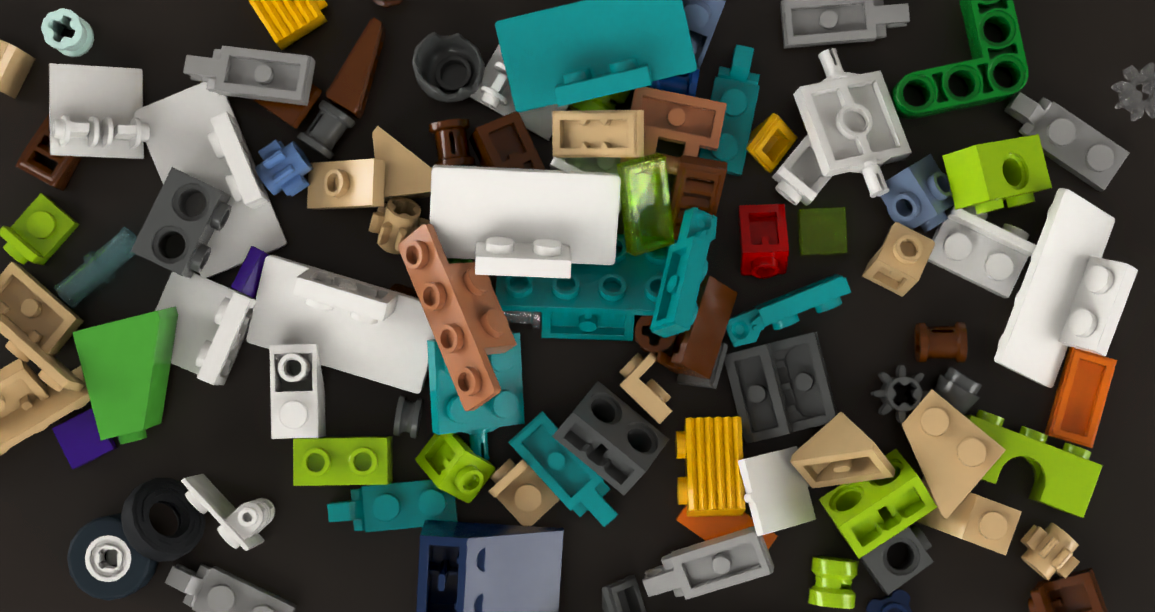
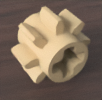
[368,197,429,254]
[1020,522,1080,580]

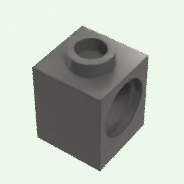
[858,524,934,595]

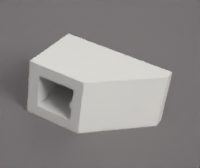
[269,344,326,439]

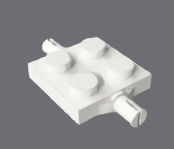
[793,48,912,198]

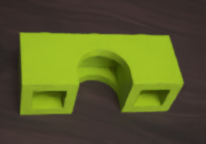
[964,409,1103,518]

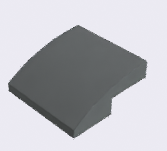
[724,331,838,444]

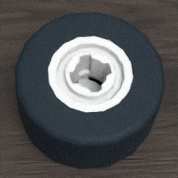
[67,513,158,601]

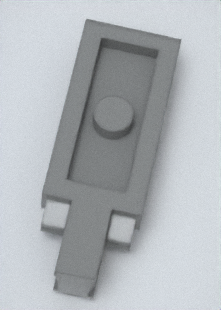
[780,0,910,49]
[183,45,316,106]
[1004,92,1130,192]
[642,526,775,600]
[165,563,297,612]

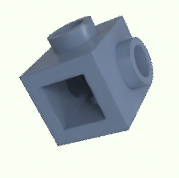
[881,154,954,233]

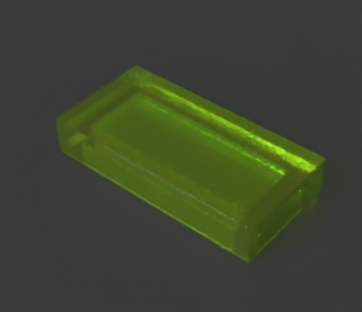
[617,153,675,256]

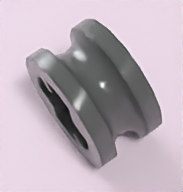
[393,395,424,439]

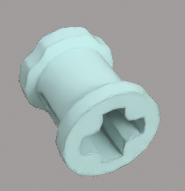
[41,8,94,57]

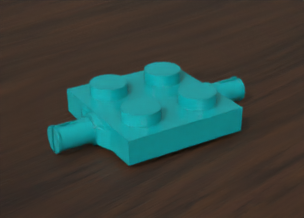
[427,331,525,460]

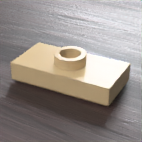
[552,110,644,158]
[307,158,385,210]

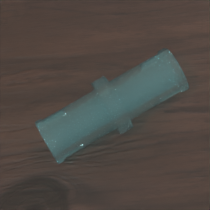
[54,226,137,308]

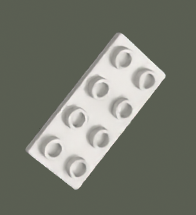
[134,82,287,278]
[430,165,621,279]
[994,188,1138,388]
[246,255,435,394]

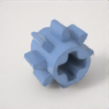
[255,139,313,197]

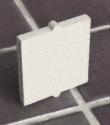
[738,446,816,536]

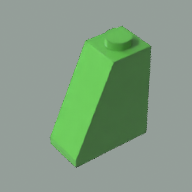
[72,306,178,445]

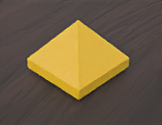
[746,113,798,174]

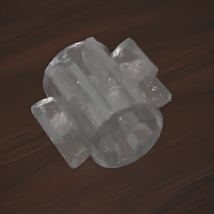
[1111,62,1155,121]

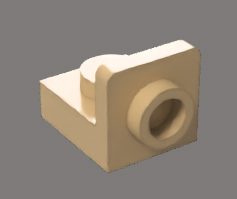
[862,222,935,297]
[619,352,672,424]
[488,458,560,526]

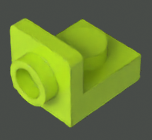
[0,193,80,266]
[415,433,495,503]

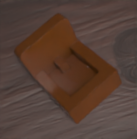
[1028,568,1108,612]

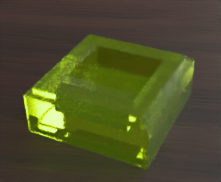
[798,207,848,256]

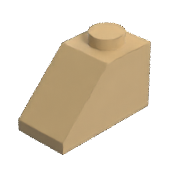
[916,476,1022,556]

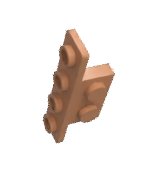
[398,224,517,411]

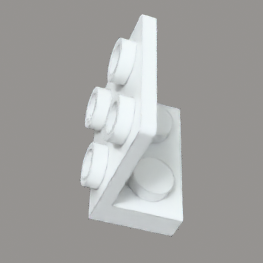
[155,272,256,385]

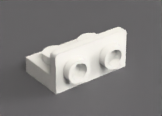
[928,206,1037,299]

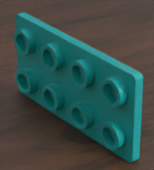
[495,0,697,112]
[496,234,678,341]

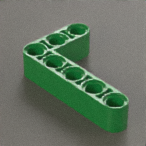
[890,0,1029,119]

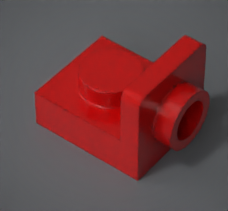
[738,204,789,278]

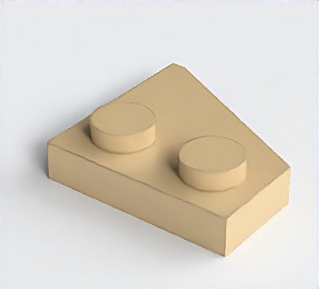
[902,389,1006,519]

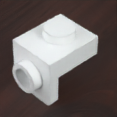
[772,134,832,206]

